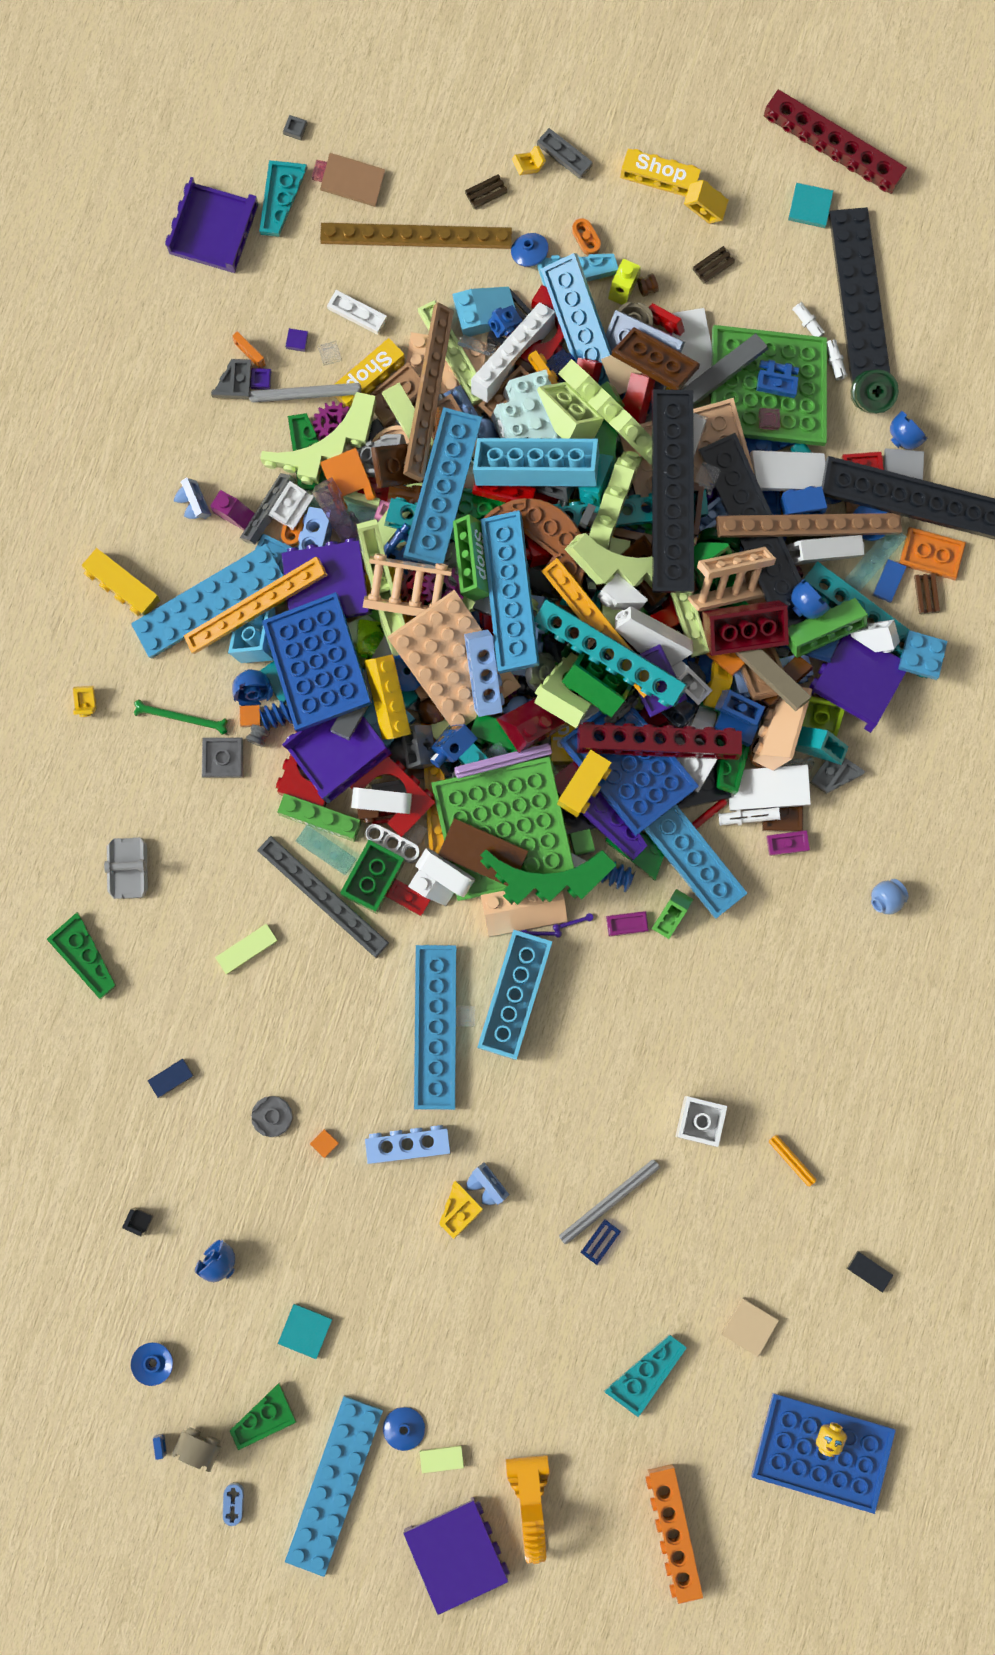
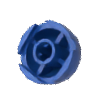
[890,411,928,450]
[791,579,831,619]
[232,669,273,706]
[195,1239,235,1283]

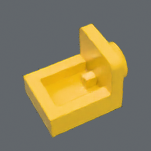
[512,146,546,175]
[73,686,97,717]

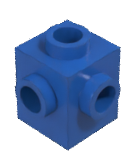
[488,305,523,338]

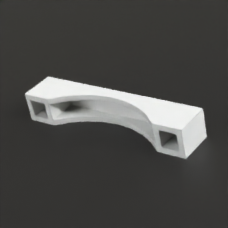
[471,302,555,403]

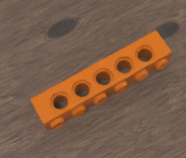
[645,1464,703,1604]

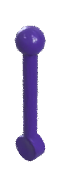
[553,913,593,931]
[520,930,562,938]

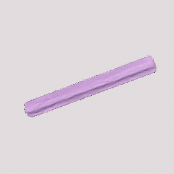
[455,744,552,778]

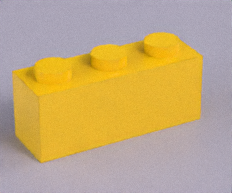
[557,750,612,817]

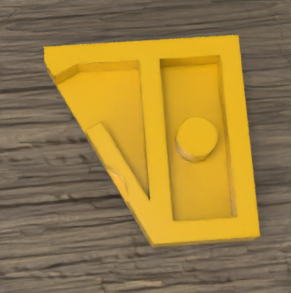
[439,1181,484,1239]

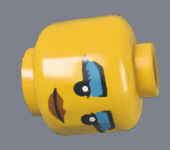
[816,1422,847,1457]

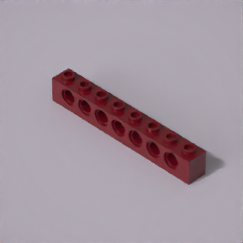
[763,89,907,194]
[577,722,742,760]

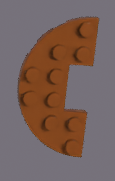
[483,498,585,586]

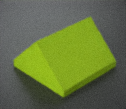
[802,696,845,737]

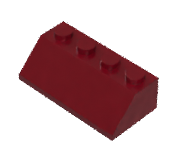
[702,600,789,656]
[497,690,589,753]

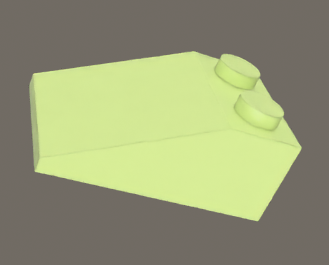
[537,382,604,439]

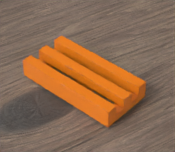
[232,331,266,369]

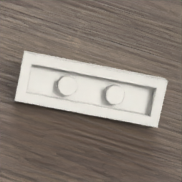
[327,290,387,335]

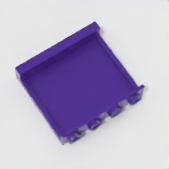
[165,177,258,273]
[281,538,373,618]
[809,634,906,733]
[282,716,391,804]
[403,1497,510,1615]

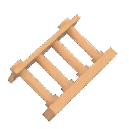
[688,547,776,611]
[363,553,452,616]

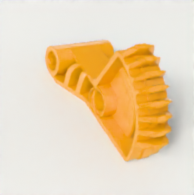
[506,1455,549,1564]

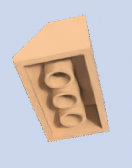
[753,687,812,771]
[481,888,568,937]

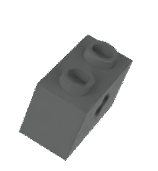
[401,725,436,769]

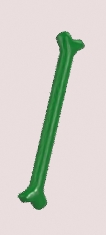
[134,699,228,735]

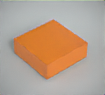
[240,705,261,727]
[310,1129,339,1158]

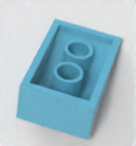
[452,287,515,338]
[228,607,276,663]

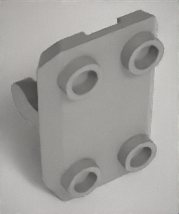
[104,837,148,899]

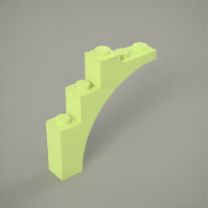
[558,359,652,465]
[260,392,377,485]
[589,451,643,550]
[356,519,405,657]
[565,533,696,588]

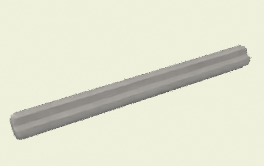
[249,383,362,403]
[559,1160,660,1244]

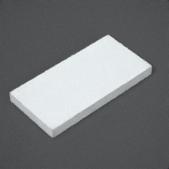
[669,308,712,388]
[750,450,826,491]
[729,765,811,811]

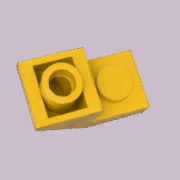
[703,661,733,708]

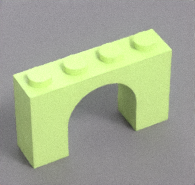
[534,652,591,728]

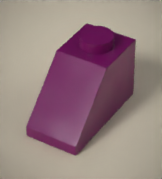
[210,490,255,530]

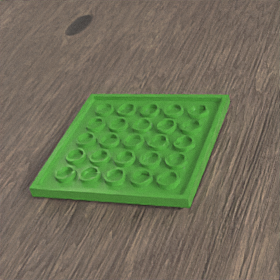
[711,325,827,446]
[431,757,575,901]

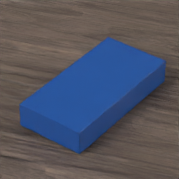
[872,559,906,603]

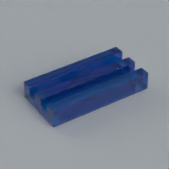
[580,1219,621,1265]

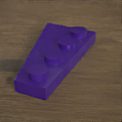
[582,792,647,861]

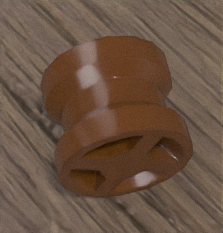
[637,273,659,297]

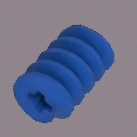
[259,700,293,731]
[601,861,636,893]

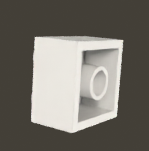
[675,1096,727,1147]

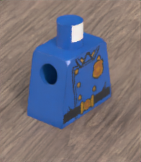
[430,724,478,768]

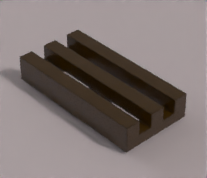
[465,174,507,209]
[692,246,735,284]

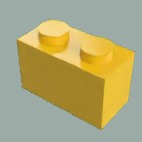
[684,180,729,224]

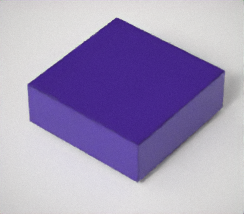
[285,328,308,352]
[250,368,272,390]

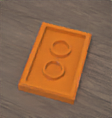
[899,527,966,580]

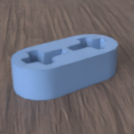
[223,1482,244,1526]

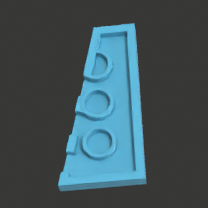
[537,254,618,287]

